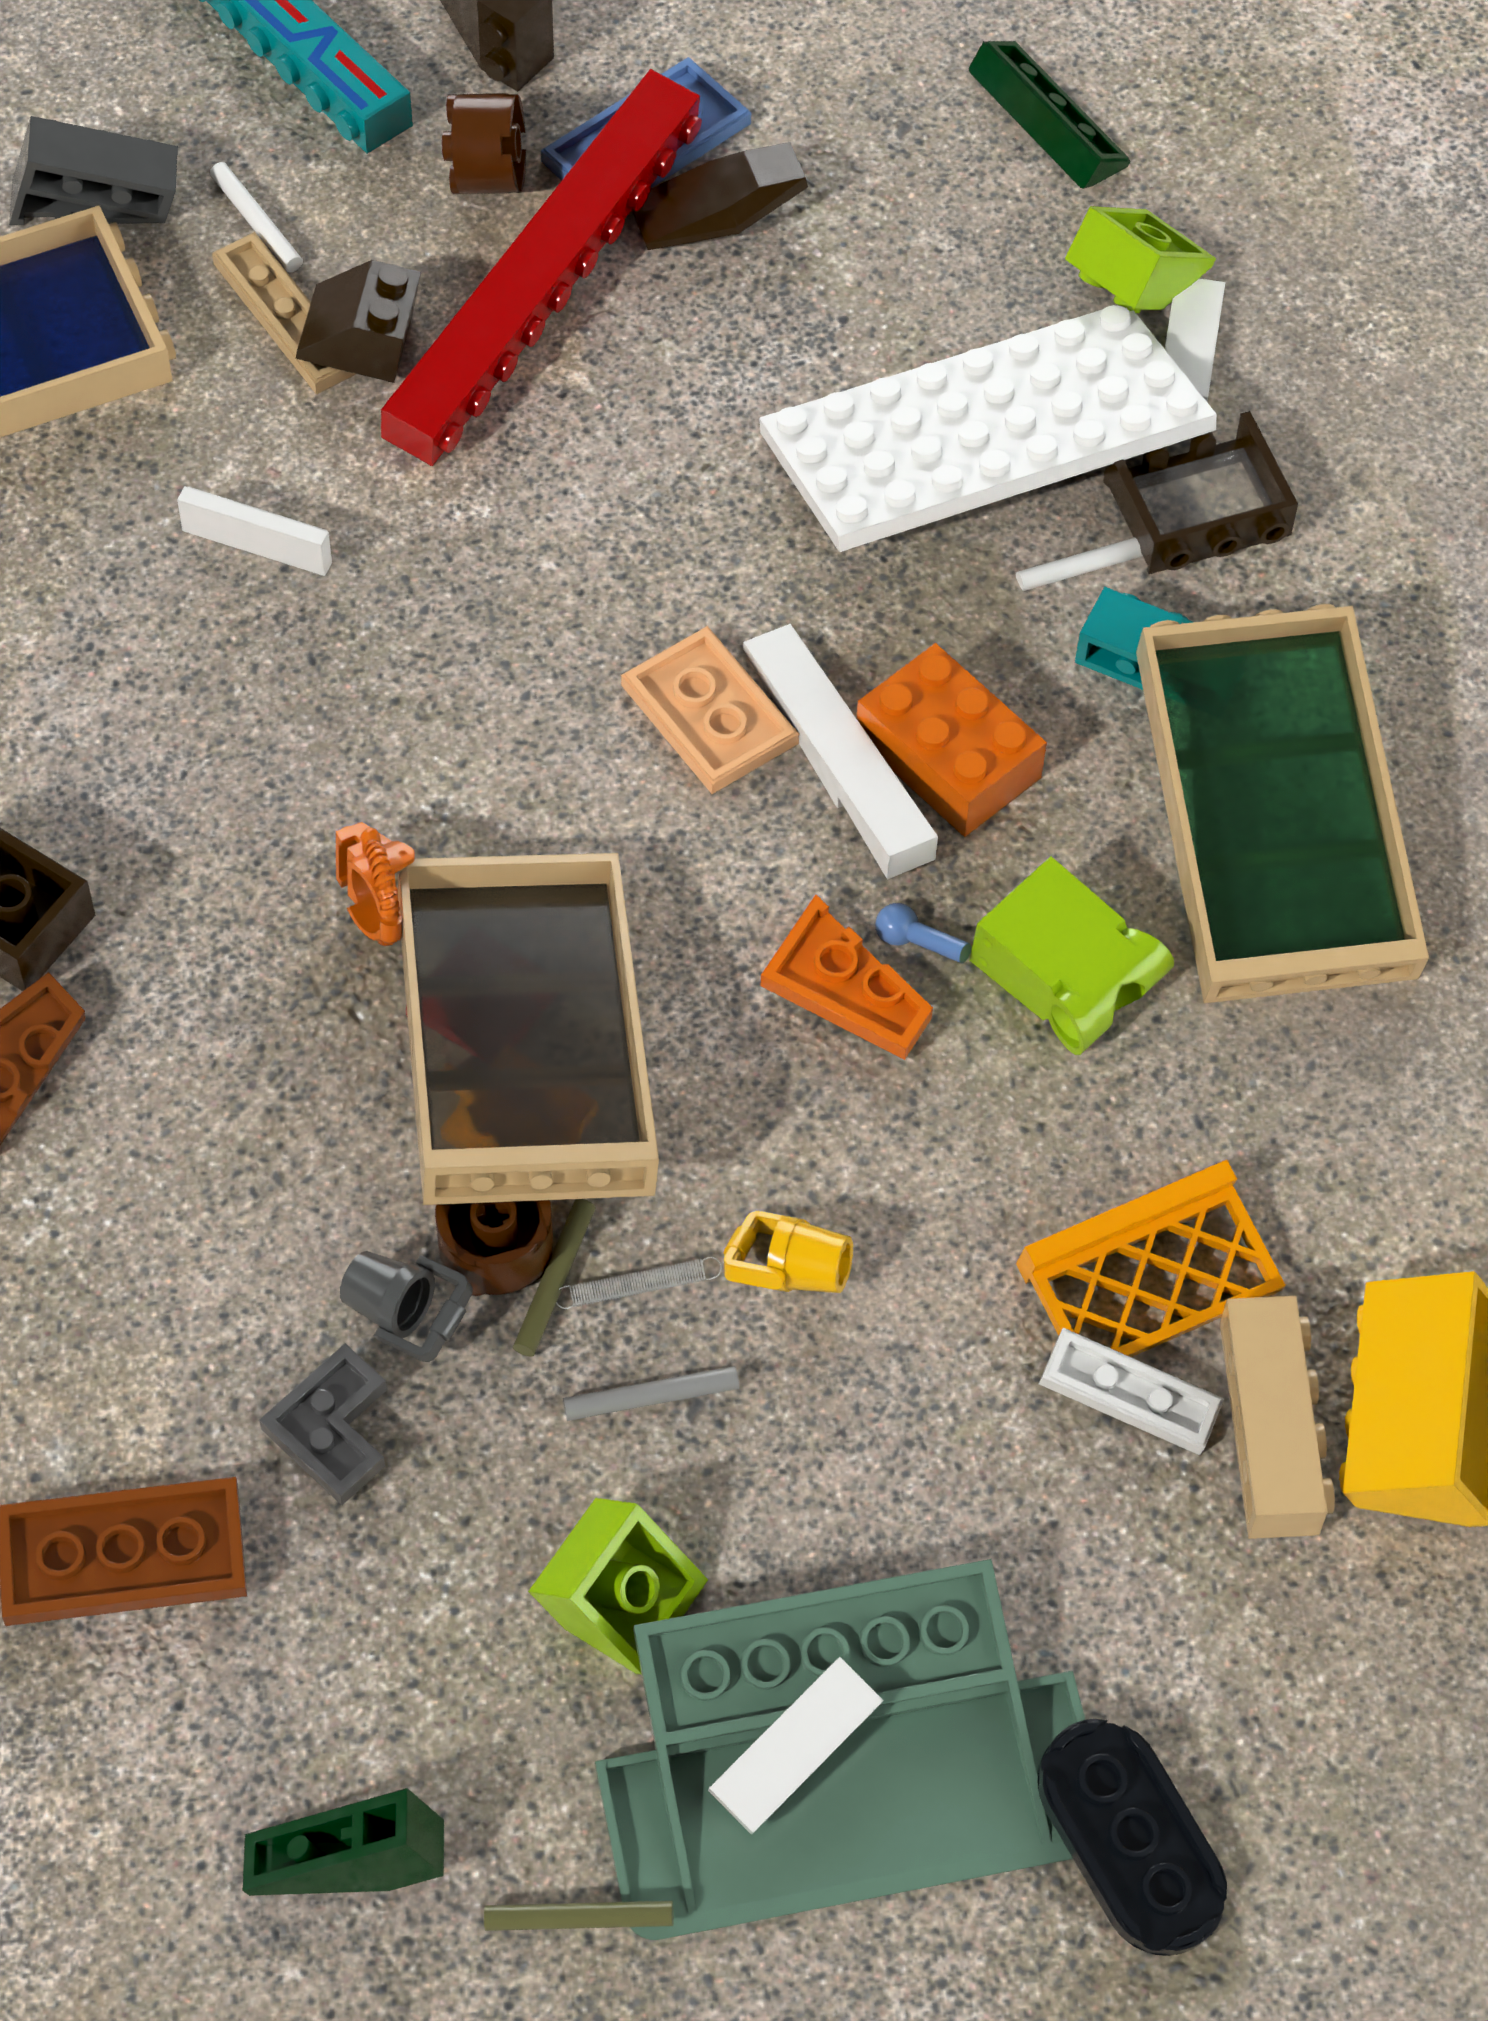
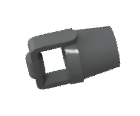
[340,1251,473,1362]

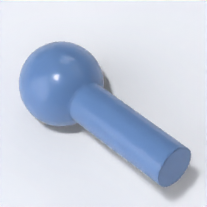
[875,903,971,964]

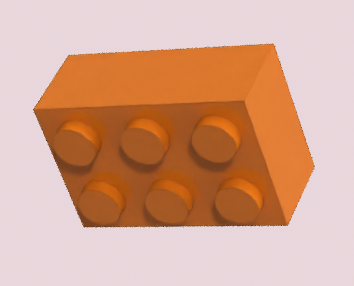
[856,643,1047,837]

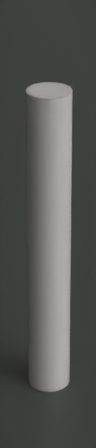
[563,1366,739,1421]

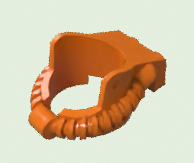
[336,822,415,946]

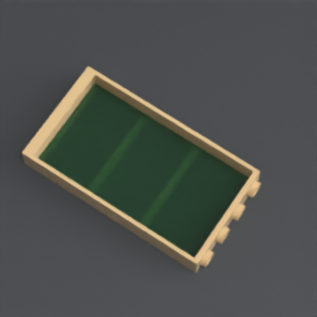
[1136,604,1429,1003]

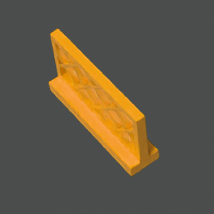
[1016,1159,1286,1357]

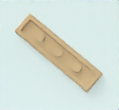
[212,232,356,395]

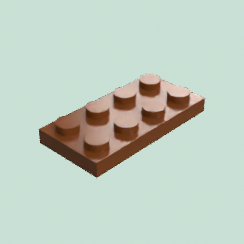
[0,1477,247,1626]

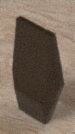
[632,142,808,250]

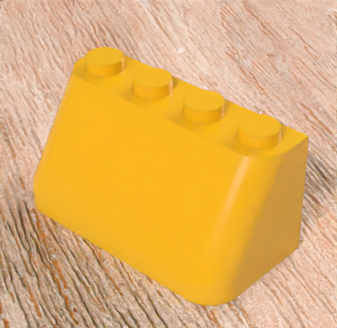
[1339,1271,1488,1527]

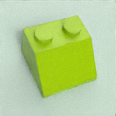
[1065,206,1216,313]
[528,1498,708,1675]

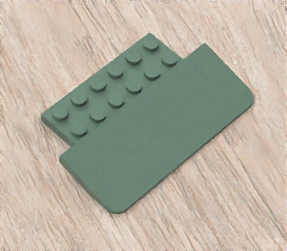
[595,1559,1085,1940]

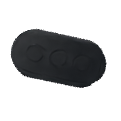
[1037,1719,1227,1956]

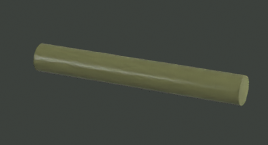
[513,1199,596,1357]
[484,1900,674,1931]

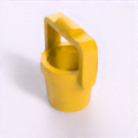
[724,1211,853,1293]

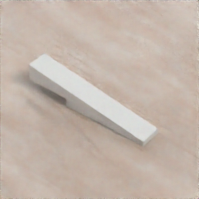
[743,624,938,879]

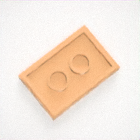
[621,626,799,794]

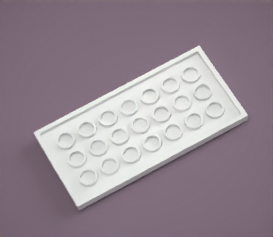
[759,305,1217,552]

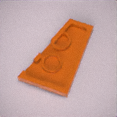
[760,894,933,1060]

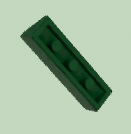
[969,41,1131,189]

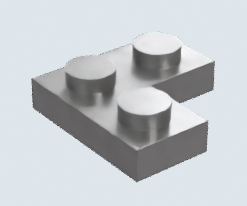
[259,1343,387,1505]

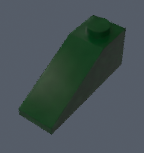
[242,1788,444,1896]

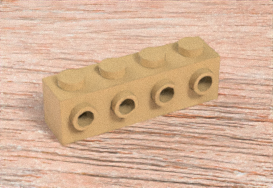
[1220,1296,1335,1539]

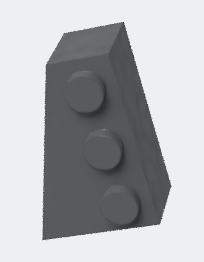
[9,116,178,225]

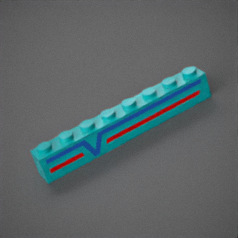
[199,0,413,154]

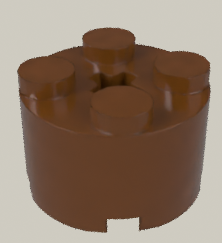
[442,93,526,194]
[435,1200,553,1296]

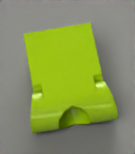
[969,856,1174,1055]

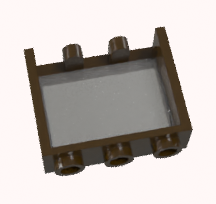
[1103,411,1298,574]

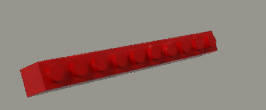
[381,68,702,466]

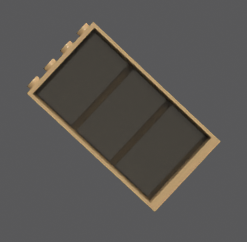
[398,853,659,1205]

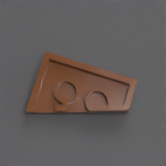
[0,972,85,1145]

